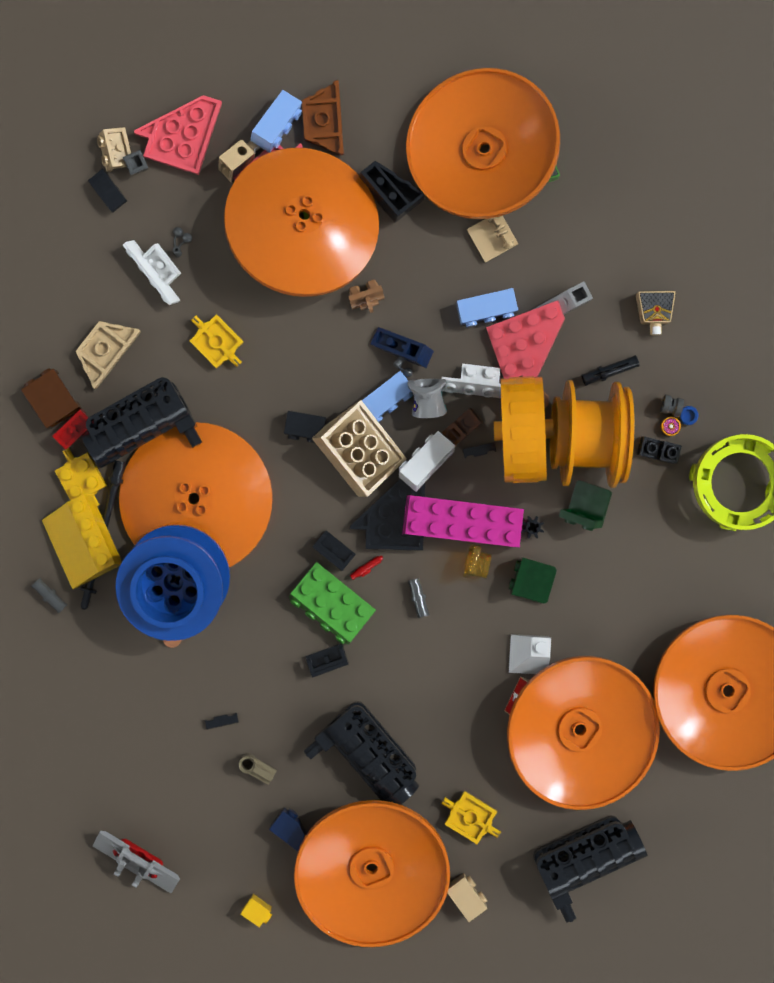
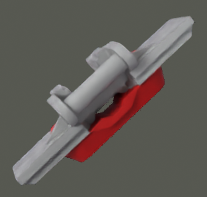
[93,831,180,893]

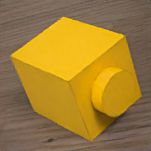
[241,894,272,928]

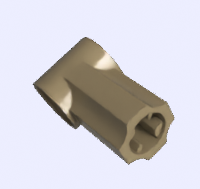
[239,753,277,785]

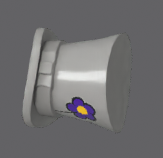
[407,379,447,418]

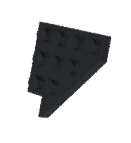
[350,479,425,550]

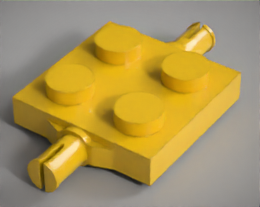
[190,314,244,369]
[55,448,107,507]
[441,790,501,845]

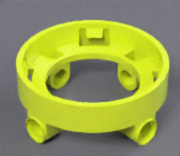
[689,434,774,531]

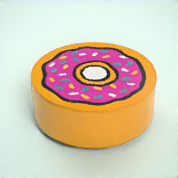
[661,417,681,436]

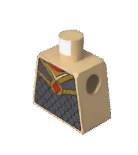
[218,140,260,183]
[636,291,675,335]

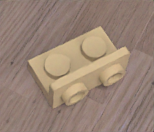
[97,127,131,172]

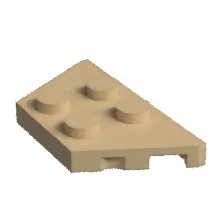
[76,321,141,389]

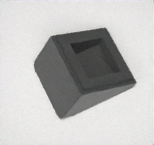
[123,150,149,175]

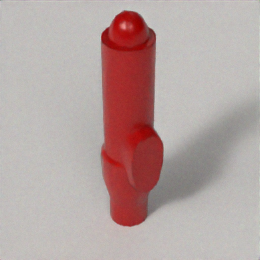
[350,556,383,580]

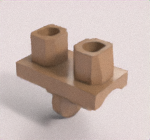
[348,280,385,313]

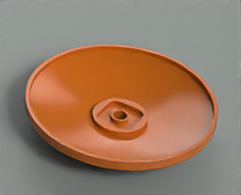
[406,68,560,219]
[224,148,379,297]
[119,422,273,567]
[653,615,774,771]
[507,656,660,810]
[294,800,450,947]

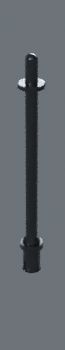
[80,460,126,610]

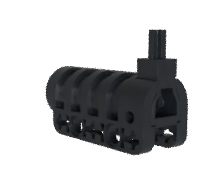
[82,377,202,468]
[304,701,419,805]
[533,815,648,923]

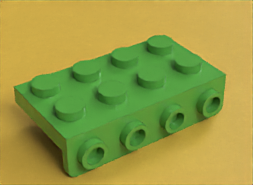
[289,562,376,645]

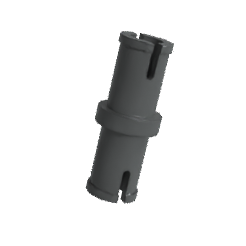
[31,578,67,614]
[408,578,430,618]

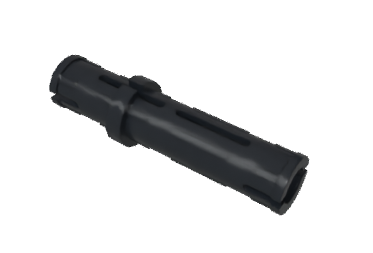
[581,355,640,386]

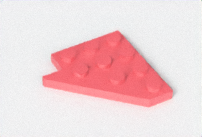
[134,95,222,175]
[486,300,565,378]

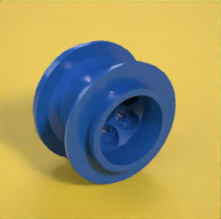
[115,525,230,641]

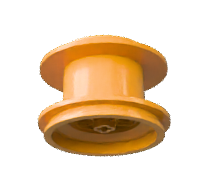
[550,380,634,488]

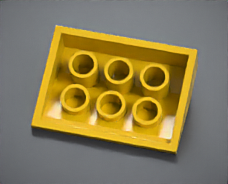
[42,494,122,589]

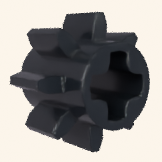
[521,516,544,538]

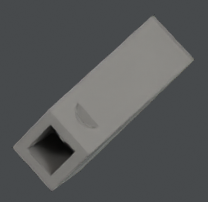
[532,281,593,315]

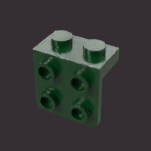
[559,480,612,531]
[508,557,557,604]

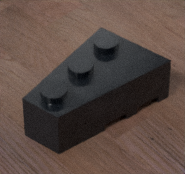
[359,161,425,223]

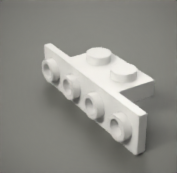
[123,240,181,305]
[442,364,501,398]

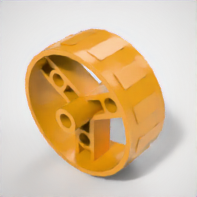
[494,376,554,483]

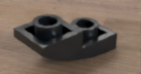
[88,168,127,213]
[637,436,682,464]

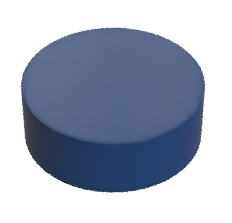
[679,406,699,425]

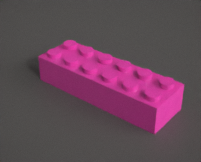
[402,495,524,548]

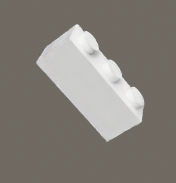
[399,431,455,492]

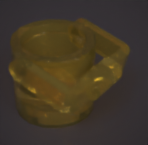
[463,545,492,578]

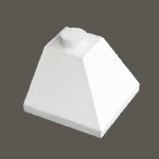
[509,634,551,674]

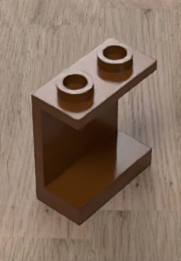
[21,368,82,429]

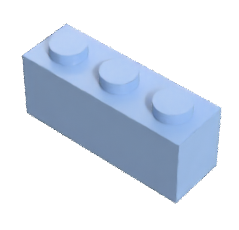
[250,90,302,153]
[456,288,518,327]
[362,371,413,422]

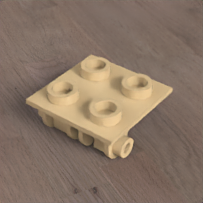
[467,216,518,263]

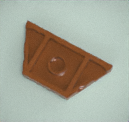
[302,80,344,155]

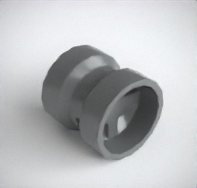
[660,394,684,418]

